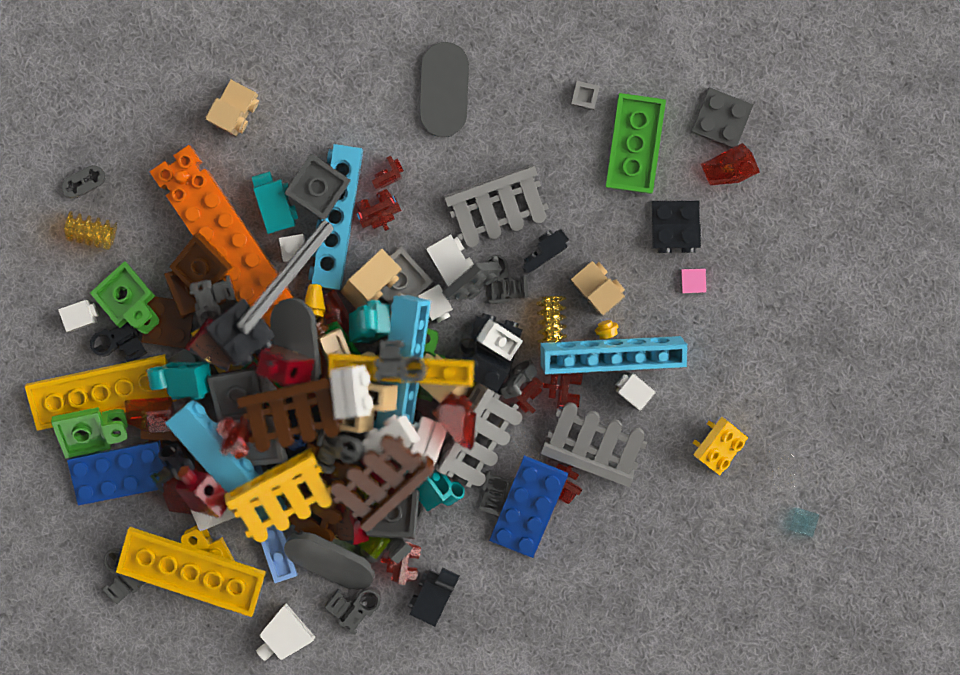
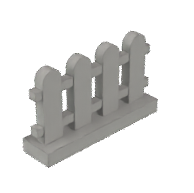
[444,164,549,247]
[434,383,522,488]
[541,403,647,487]

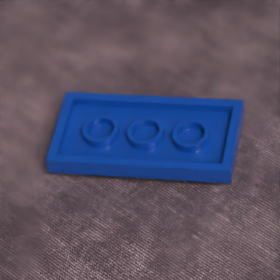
[67,440,171,506]
[489,456,568,558]

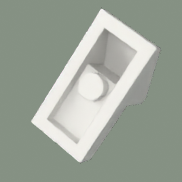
[476,319,523,361]

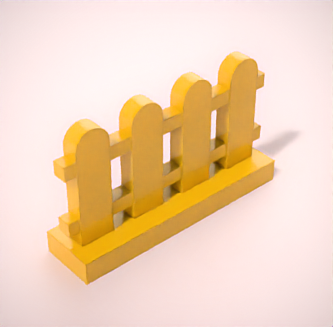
[225,449,332,542]

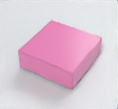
[681,269,706,293]

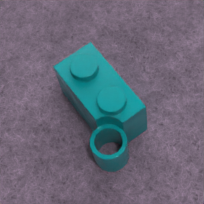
[252,171,299,234]
[349,300,390,344]
[147,362,211,400]
[404,468,465,512]

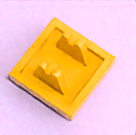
[692,417,748,475]

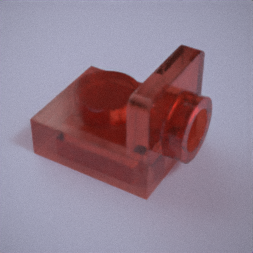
[372,155,404,191]
[516,377,543,414]

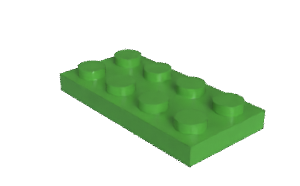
[605,93,666,194]

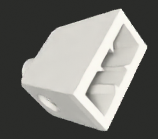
[256,603,315,661]

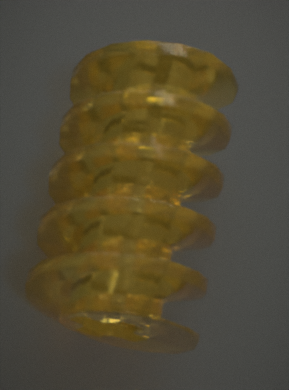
[64,211,117,250]
[536,296,567,344]

